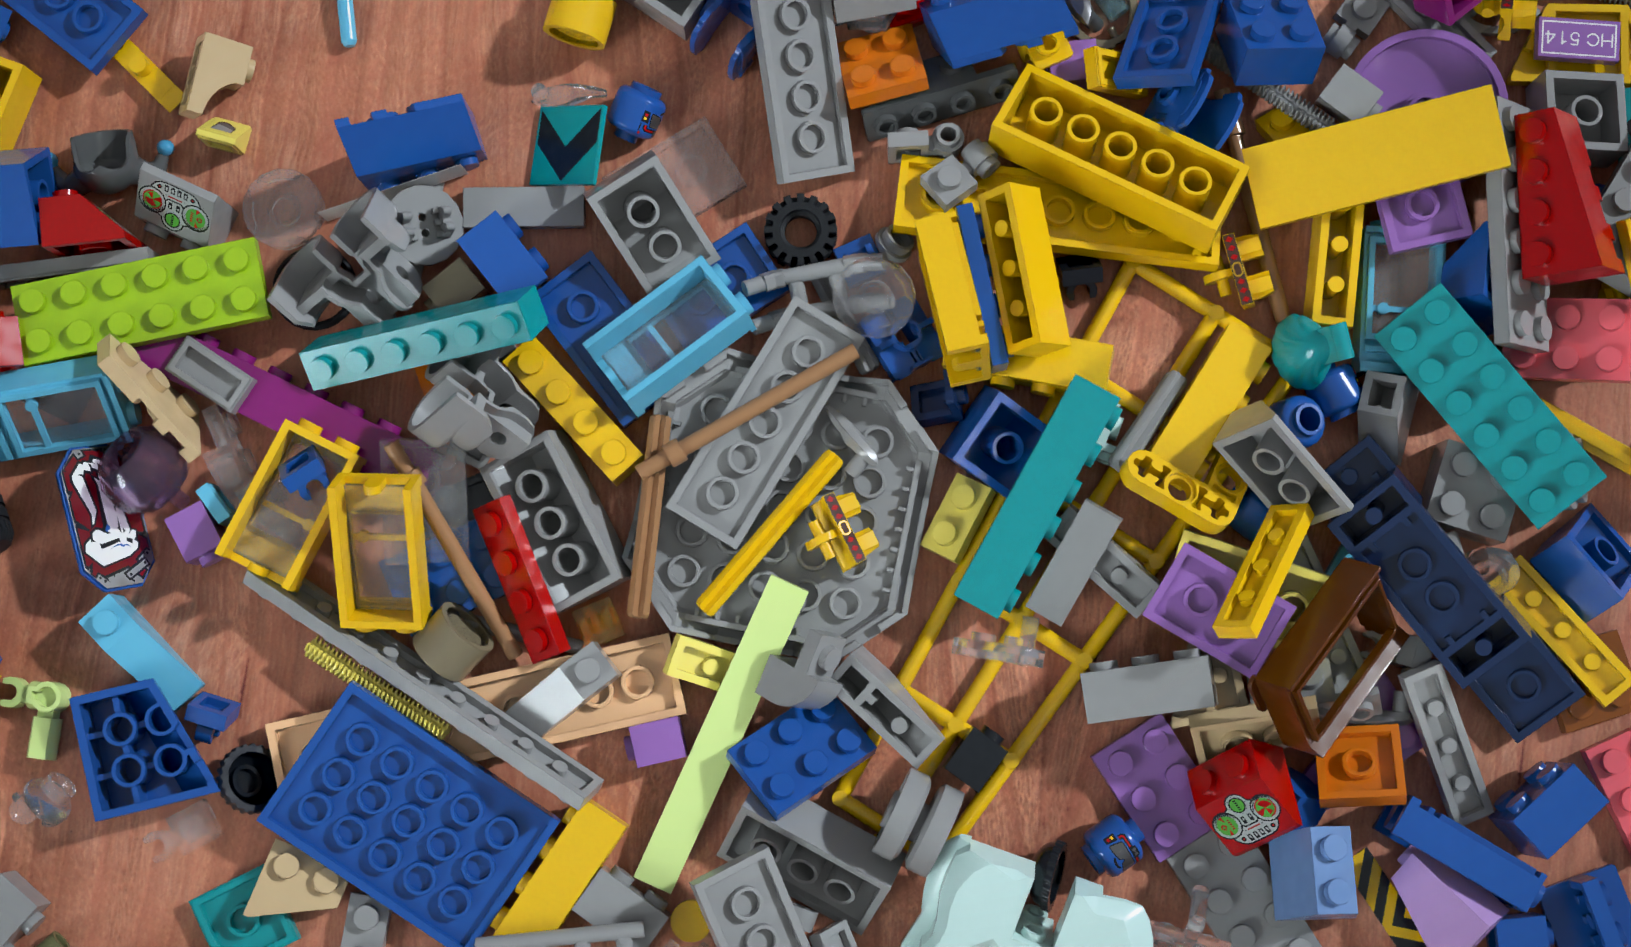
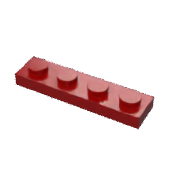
[472,494,571,664]

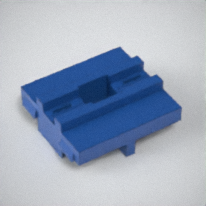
[857,293,943,383]

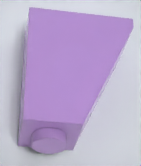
[1391,845,1510,947]

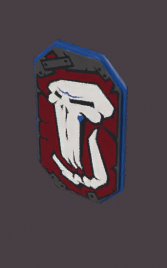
[55,444,155,593]

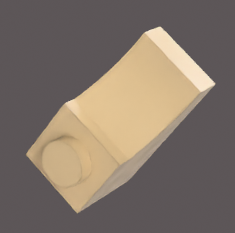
[178,32,256,120]

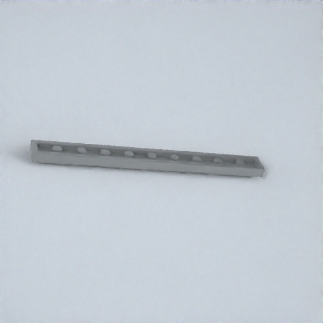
[242,570,604,811]

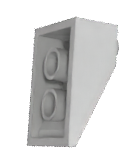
[583,150,721,295]

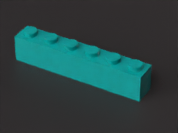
[298,285,549,391]
[954,373,1123,619]

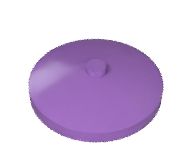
[1354,29,1508,184]

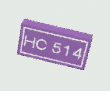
[1533,16,1621,65]

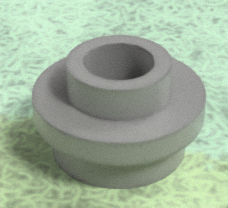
[875,224,914,263]

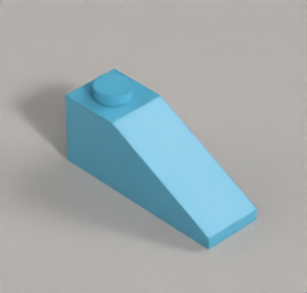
[78,593,206,713]

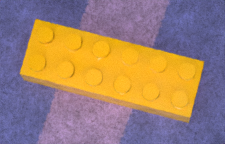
[988,63,1250,254]

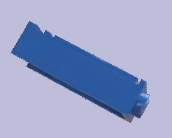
[1372,795,1547,913]

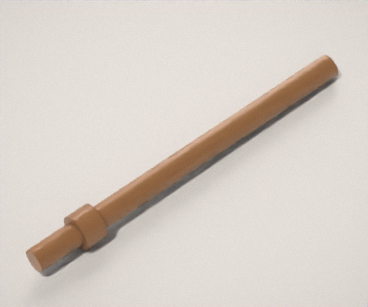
[1214,88,1290,324]
[634,344,860,481]
[383,439,523,660]

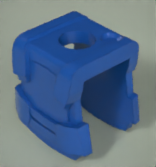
[690,0,757,81]
[1143,68,1244,151]

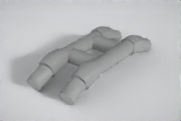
[741,253,896,335]

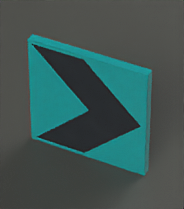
[529,105,608,186]

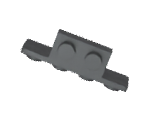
[861,55,1019,142]

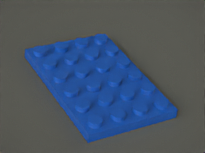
[256,680,561,947]

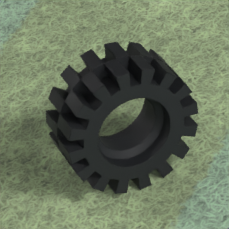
[764,193,837,268]

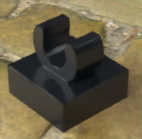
[1056,255,1103,301]

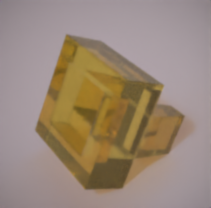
[571,596,626,646]

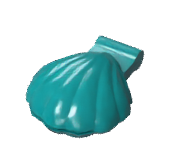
[1271,313,1355,390]

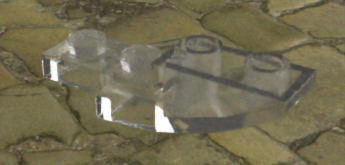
[201,404,305,549]

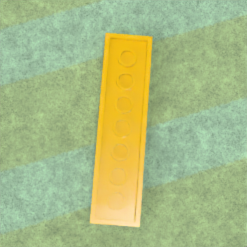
[892,154,1221,272]

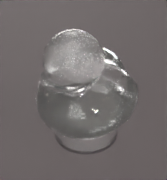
[1465,546,1520,596]
[9,772,76,827]

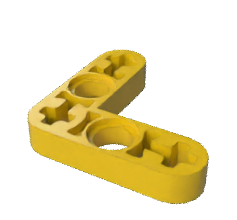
[1119,450,1248,534]

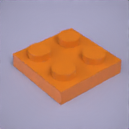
[837,23,929,110]
[1315,724,1407,808]

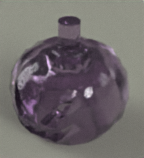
[98,426,191,514]

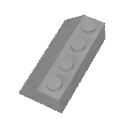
[479,430,631,614]
[716,790,906,936]

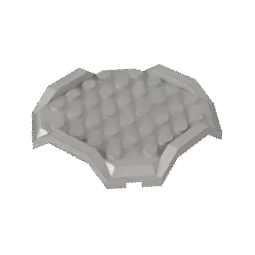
[622,348,939,659]

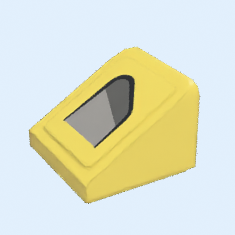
[196,117,252,155]

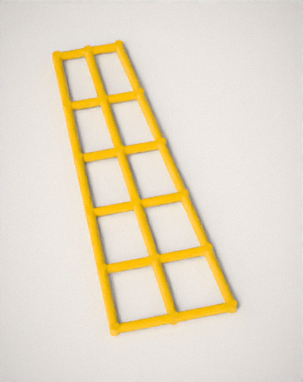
[832,261,1292,852]

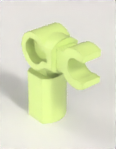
[0,677,71,761]

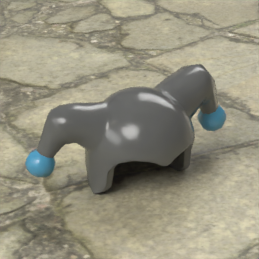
[50,129,175,196]

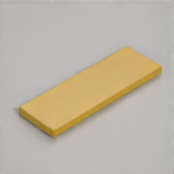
[1241,84,1511,230]

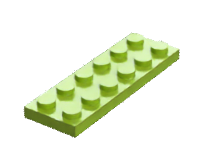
[10,237,272,367]

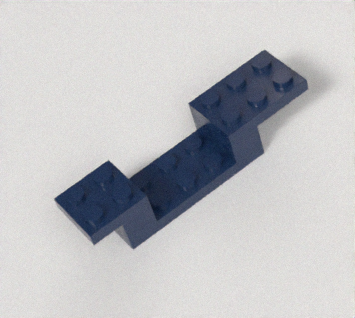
[1324,434,1586,744]

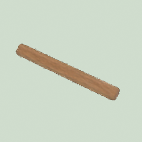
[627,414,672,619]

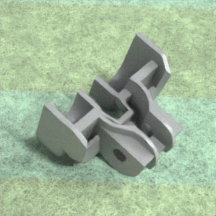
[266,187,423,327]
[407,344,541,460]

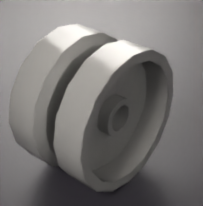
[872,767,965,878]

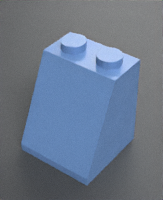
[1268,826,1358,921]

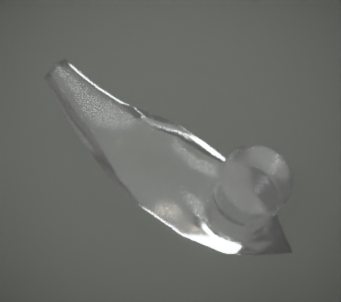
[531,83,607,107]

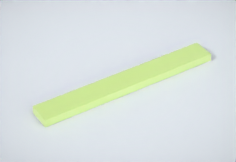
[633,574,809,894]

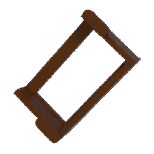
[1248,557,1410,758]

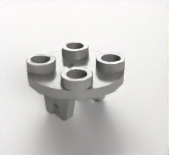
[390,185,463,266]

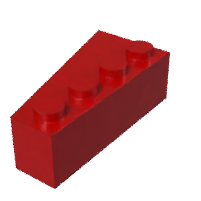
[1514,107,1625,286]

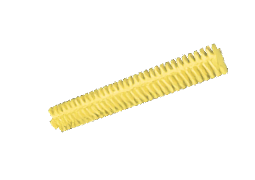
[304,635,452,740]

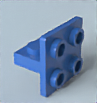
[1539,864,1631,947]

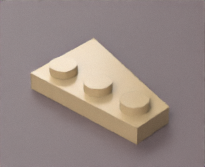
[97,333,201,463]
[1188,695,1321,765]

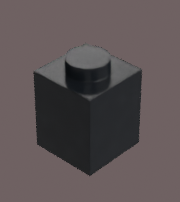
[942,725,1008,793]

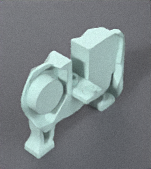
[900,834,1153,947]

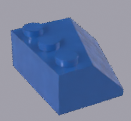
[919,0,1080,69]
[334,93,488,191]
[69,678,221,822]

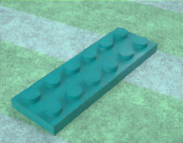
[1374,282,1607,530]

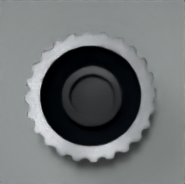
[216,743,278,815]
[1029,839,1067,912]

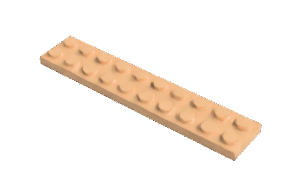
[265,633,688,788]

